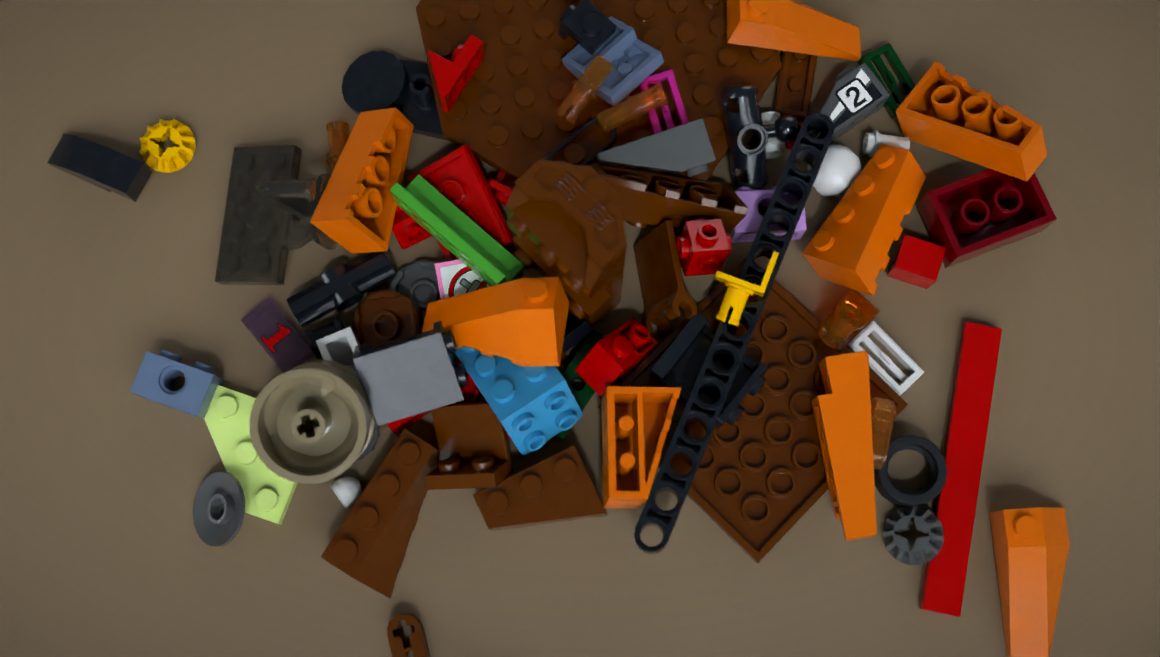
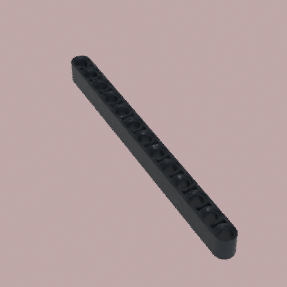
[634,113,835,554]

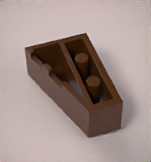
[473,446,607,531]

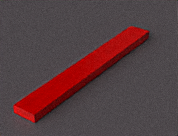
[920,322,1002,617]

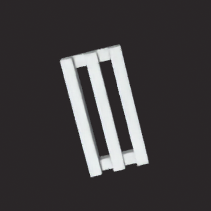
[846,320,924,396]

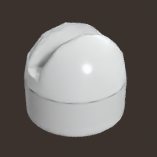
[330,476,362,509]

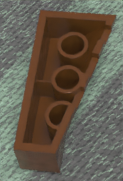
[592,162,748,233]
[321,429,440,598]

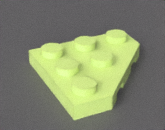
[204,385,319,525]

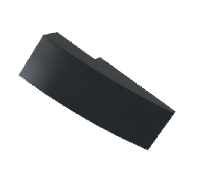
[47,133,152,202]

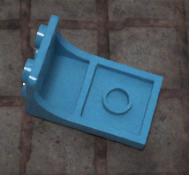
[455,346,583,455]

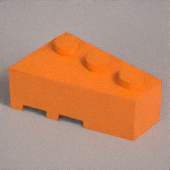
[601,386,682,508]

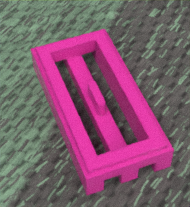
[639,69,689,134]

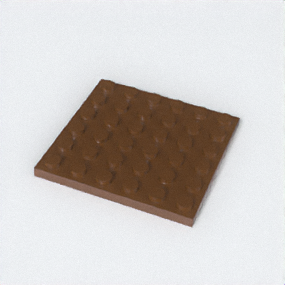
[598,257,908,563]

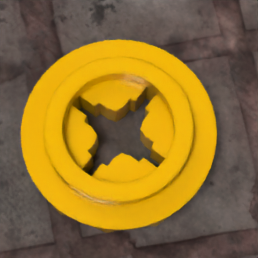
[139,118,196,173]

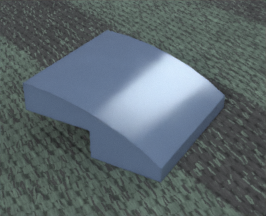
[561,16,664,107]

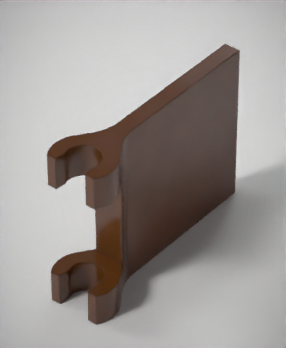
[633,220,698,336]

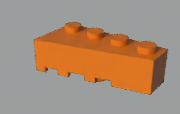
[895,61,1048,181]
[310,107,414,254]
[802,144,926,296]

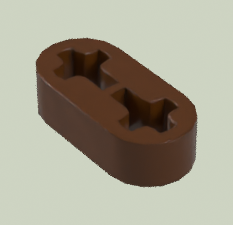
[387,614,430,657]

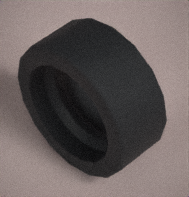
[873,435,948,507]

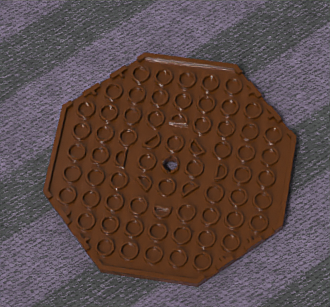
[416,0,782,181]

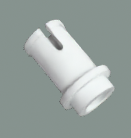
[761,111,786,159]
[862,130,910,158]

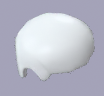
[807,144,862,200]

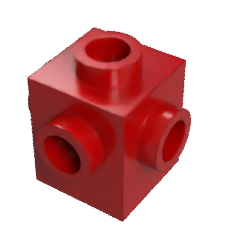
[676,218,732,276]

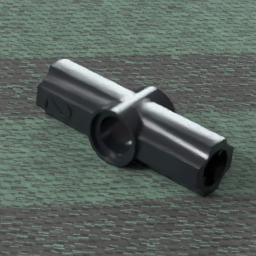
[286,252,396,327]

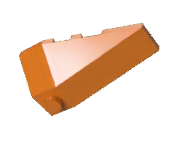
[727,0,861,61]
[421,277,569,367]
[989,507,1070,657]

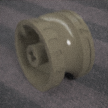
[250,360,377,484]

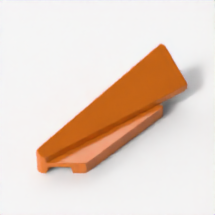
[811,351,877,541]

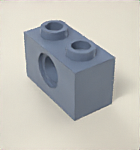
[129,350,224,419]

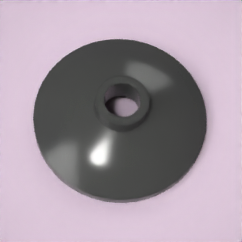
[193,472,245,547]

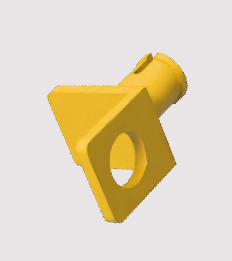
[715,251,779,327]

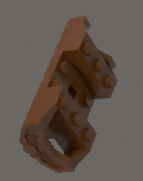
[505,160,627,324]

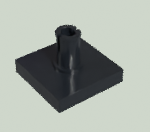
[397,59,448,141]

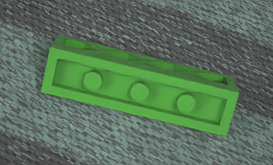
[389,174,525,287]

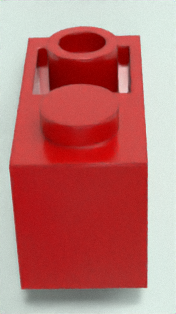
[575,318,658,396]

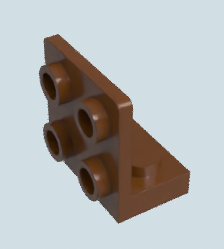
[425,402,513,490]

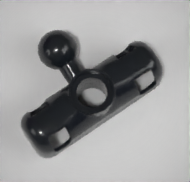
[721,82,800,189]

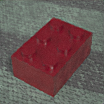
[917,169,1057,268]

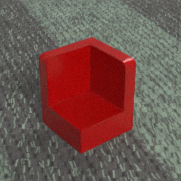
[887,235,946,289]

